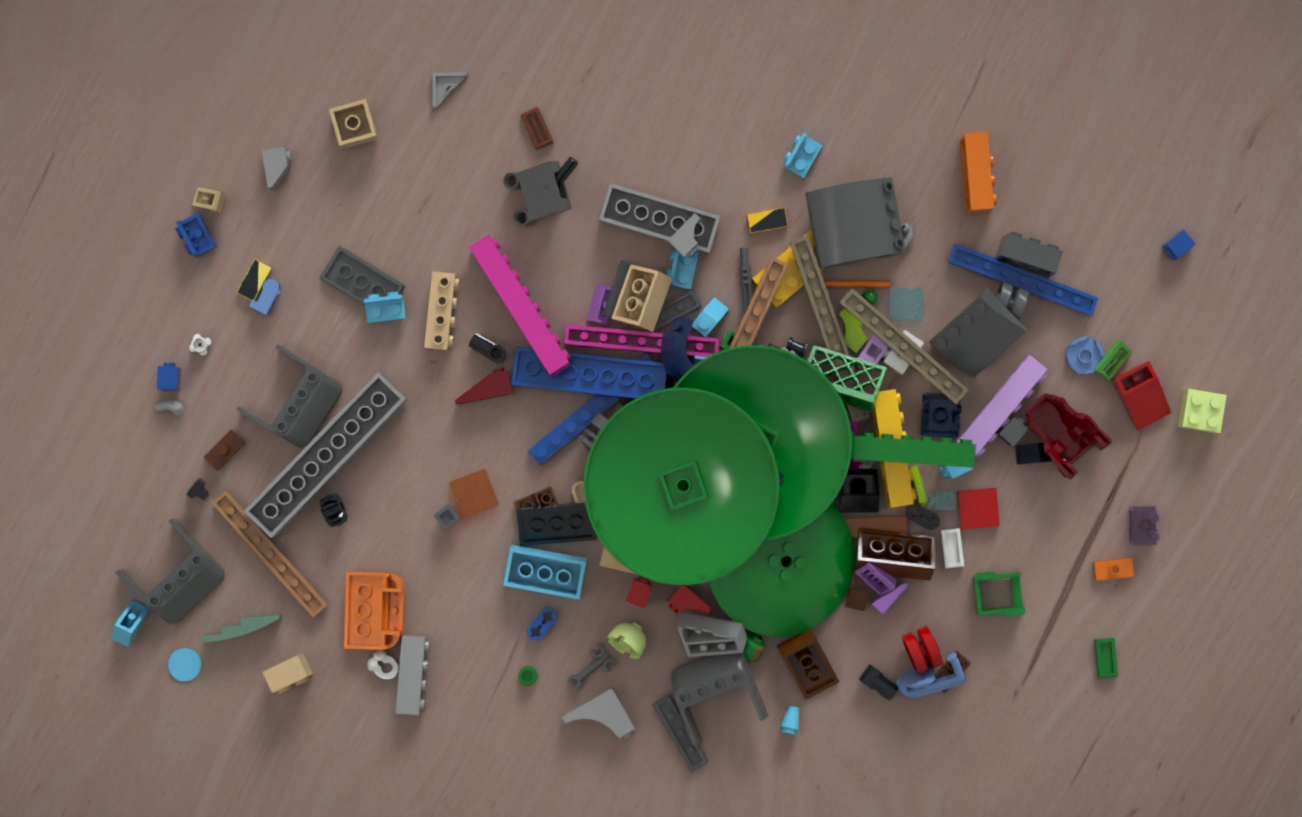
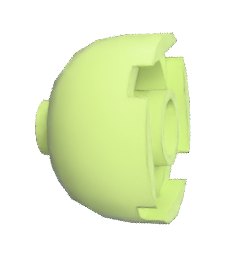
[607,622,646,659]

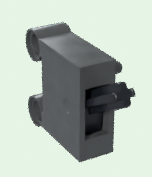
[503,157,578,227]

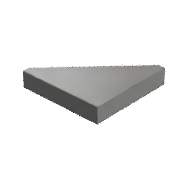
[432,72,468,109]

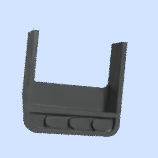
[236,344,342,447]
[115,519,225,624]
[671,653,769,746]

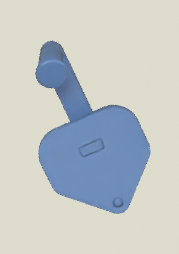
[896,653,965,698]

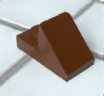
[845,570,873,611]

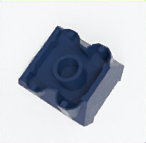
[921,392,962,437]

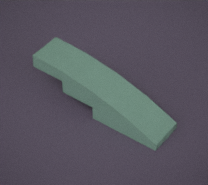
[202,614,282,643]

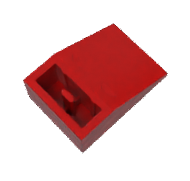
[1111,361,1171,431]

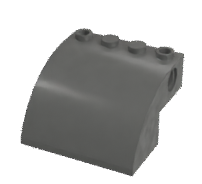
[805,177,906,268]

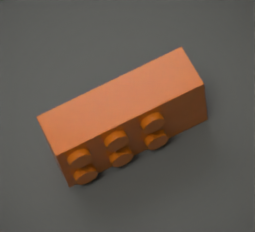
[960,132,997,215]

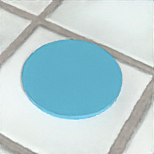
[168,648,202,681]

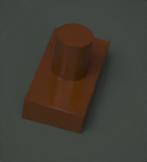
[204,430,245,471]

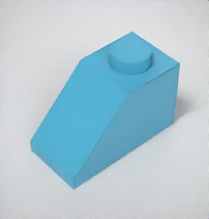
[692,297,729,337]
[111,599,149,647]

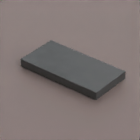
[320,246,405,306]

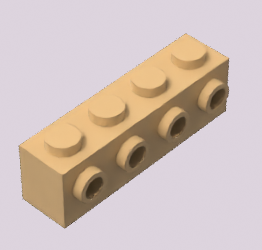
[424,271,459,351]

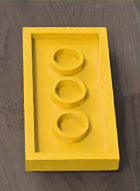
[752,230,824,308]

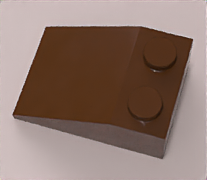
[777,628,839,700]

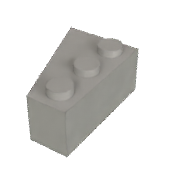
[677,613,747,657]

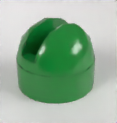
[861,290,878,306]

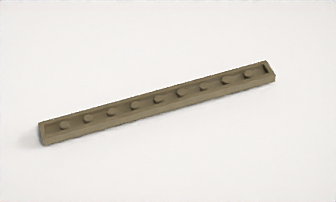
[789,235,871,421]

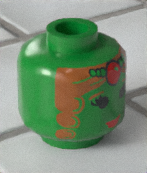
[743,633,766,663]

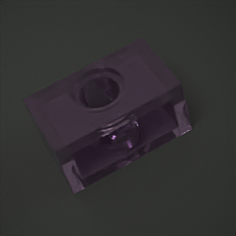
[1129,506,1159,545]

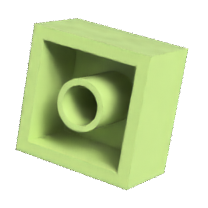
[1177,389,1227,434]

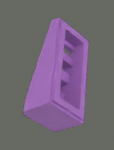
[855,562,897,596]
[870,582,908,614]

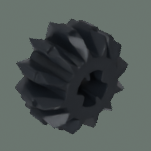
[320,493,348,527]

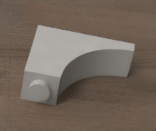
[562,687,635,739]

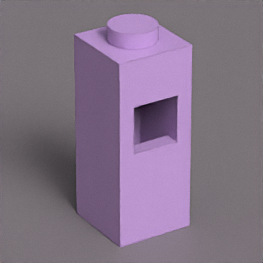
[856,333,888,372]

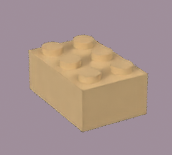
[612,264,672,332]

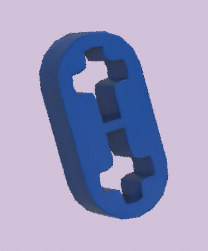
[527,608,557,641]

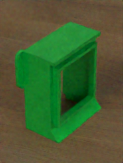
[973,572,1025,617]

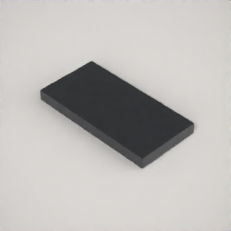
[516,503,597,546]

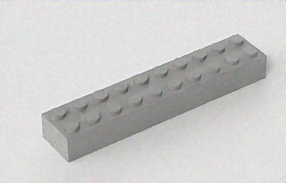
[243,372,408,538]

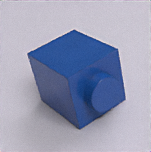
[1162,229,1196,261]
[157,363,181,391]

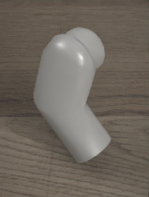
[901,223,914,249]
[155,399,184,416]

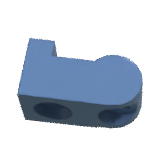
[249,279,281,316]

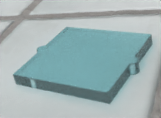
[887,288,925,321]

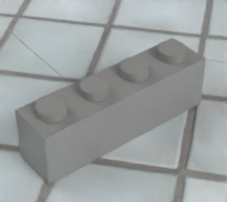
[396,635,430,715]

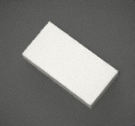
[940,528,964,569]

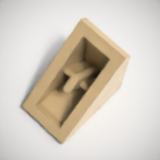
[192,187,226,214]

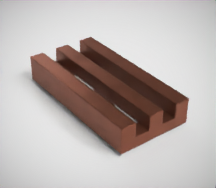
[521,107,554,150]

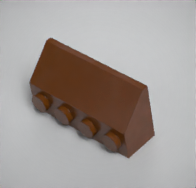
[854,528,935,581]

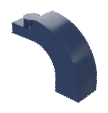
[661,318,694,383]

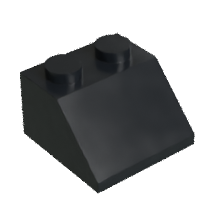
[839,469,880,513]

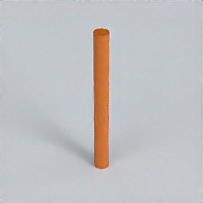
[824,280,890,288]

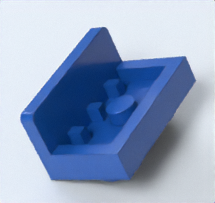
[175,213,217,258]

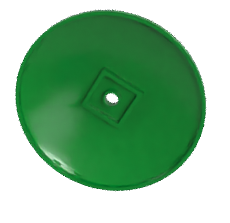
[708,503,855,637]

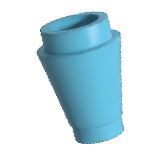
[780,706,800,735]

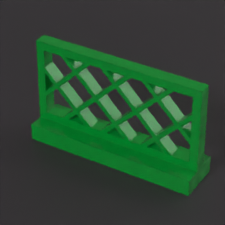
[808,345,887,412]

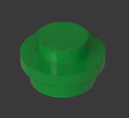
[518,666,538,685]

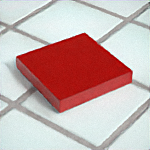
[957,488,1000,529]

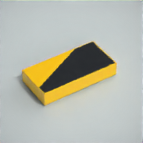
[747,208,788,234]

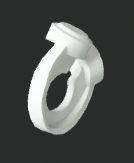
[367,650,398,680]

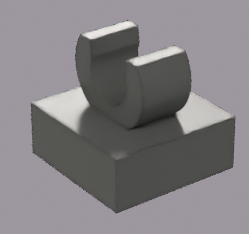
[433,504,461,531]

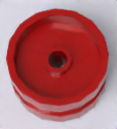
[901,626,943,675]

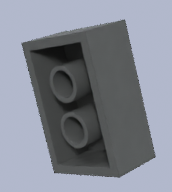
[995,232,1063,277]

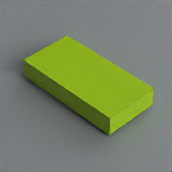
[910,465,929,507]

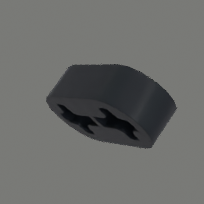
[905,503,940,530]

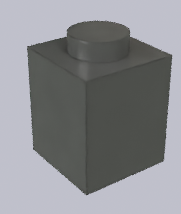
[997,417,1029,447]

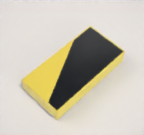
[236,259,272,301]

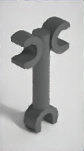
[567,644,617,690]

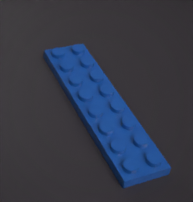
[511,347,667,399]

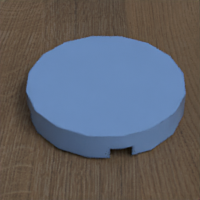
[1065,337,1105,375]

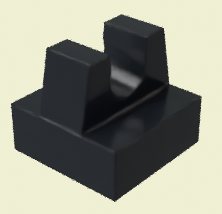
[186,477,209,500]

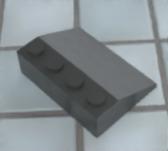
[929,288,1028,377]

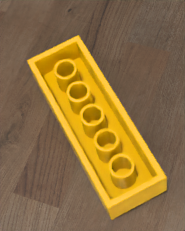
[871,389,916,508]

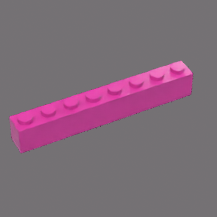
[469,235,571,378]
[564,324,720,357]

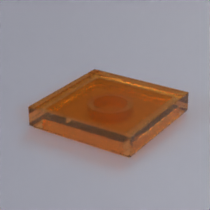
[449,469,499,518]

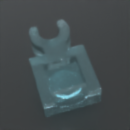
[924,491,956,511]

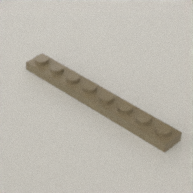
[839,288,969,405]

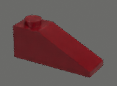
[455,368,513,405]

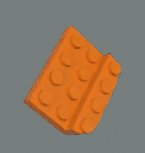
[344,571,405,650]

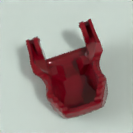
[1025,393,1112,480]

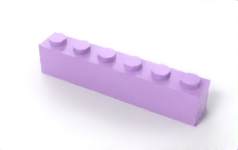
[955,355,1047,457]

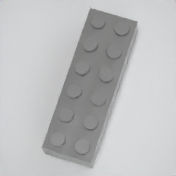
[599,183,721,255]

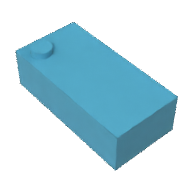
[503,545,587,599]

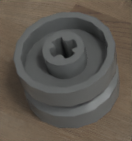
[995,282,1029,321]

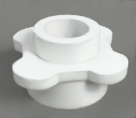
[189,334,211,356]

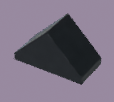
[1015,443,1052,465]

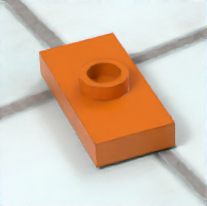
[1093,558,1134,581]

